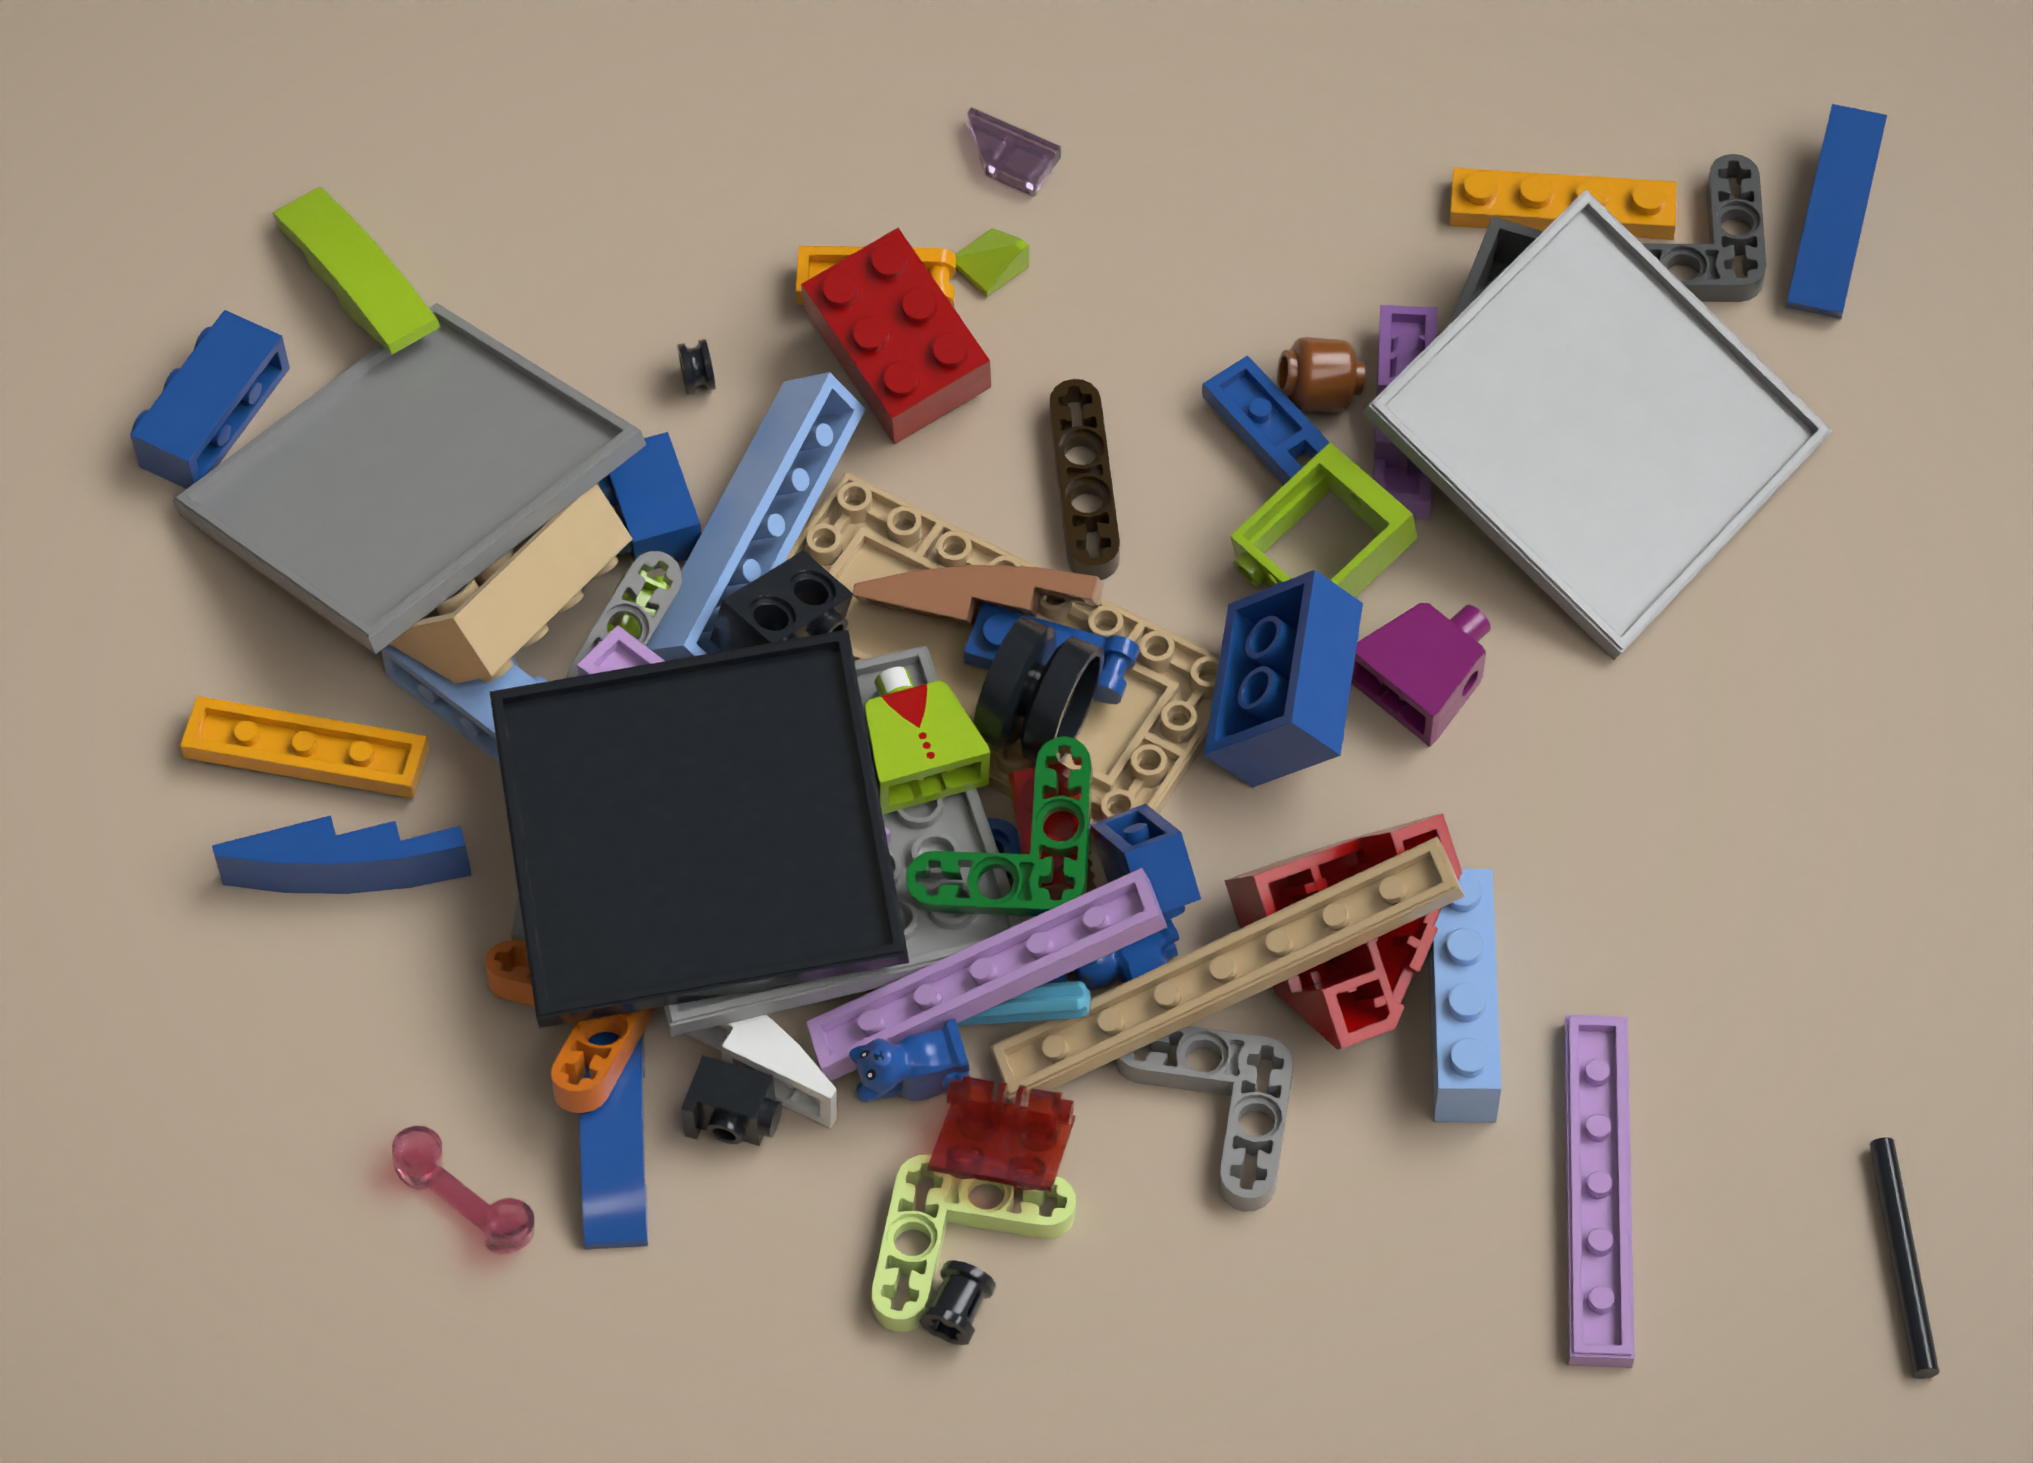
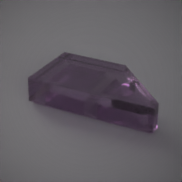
[967,107,1061,197]

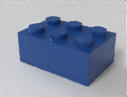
[1204,570,1363,787]

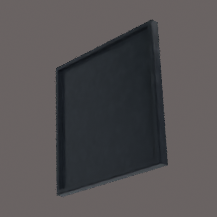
[489,630,909,1028]

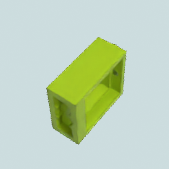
[1230,442,1418,597]

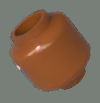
[1277,337,1365,413]

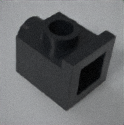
[681,1055,782,1146]

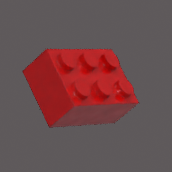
[801,227,991,444]

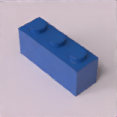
[130,310,290,489]

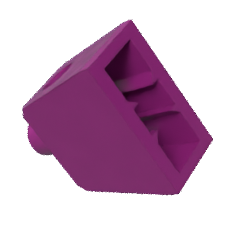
[1351,603,1491,747]

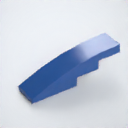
[1786,104,1887,319]
[212,815,472,894]

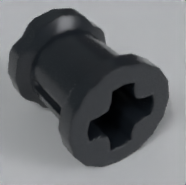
[919,1260,996,1345]

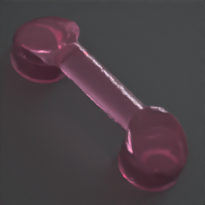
[392,1126,535,1254]

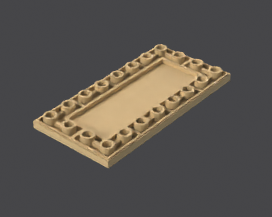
[786,471,1220,841]

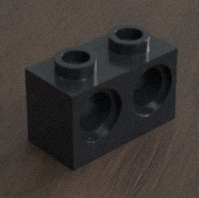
[710,550,853,651]

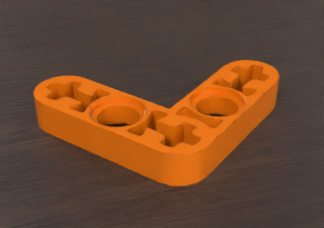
[485,940,655,1113]

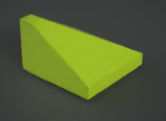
[955,228,1029,297]

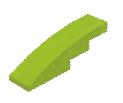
[272,186,441,355]

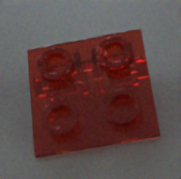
[928,1075,1076,1193]

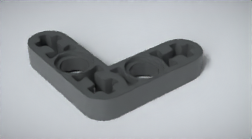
[1642,154,1767,302]

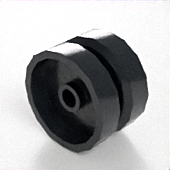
[973,616,1104,763]

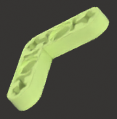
[872,1155,1076,1332]

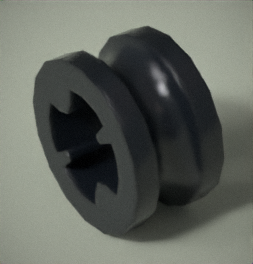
[677,339,716,395]

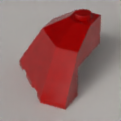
[1224,813,1462,1049]

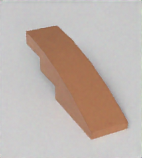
[852,565,1104,627]

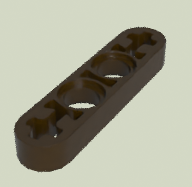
[1050,379,1120,580]

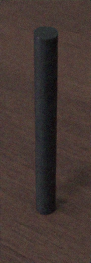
[1869,1137,1940,1379]

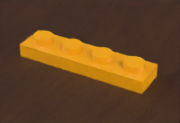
[1449,168,1677,240]
[180,696,429,799]

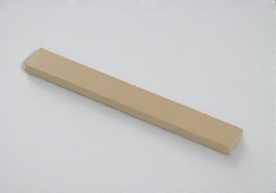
[989,837,1465,1106]

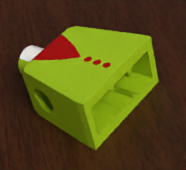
[863,667,991,815]

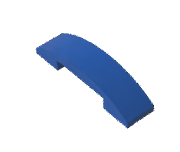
[580,1032,648,1249]

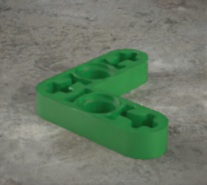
[906,736,1093,916]

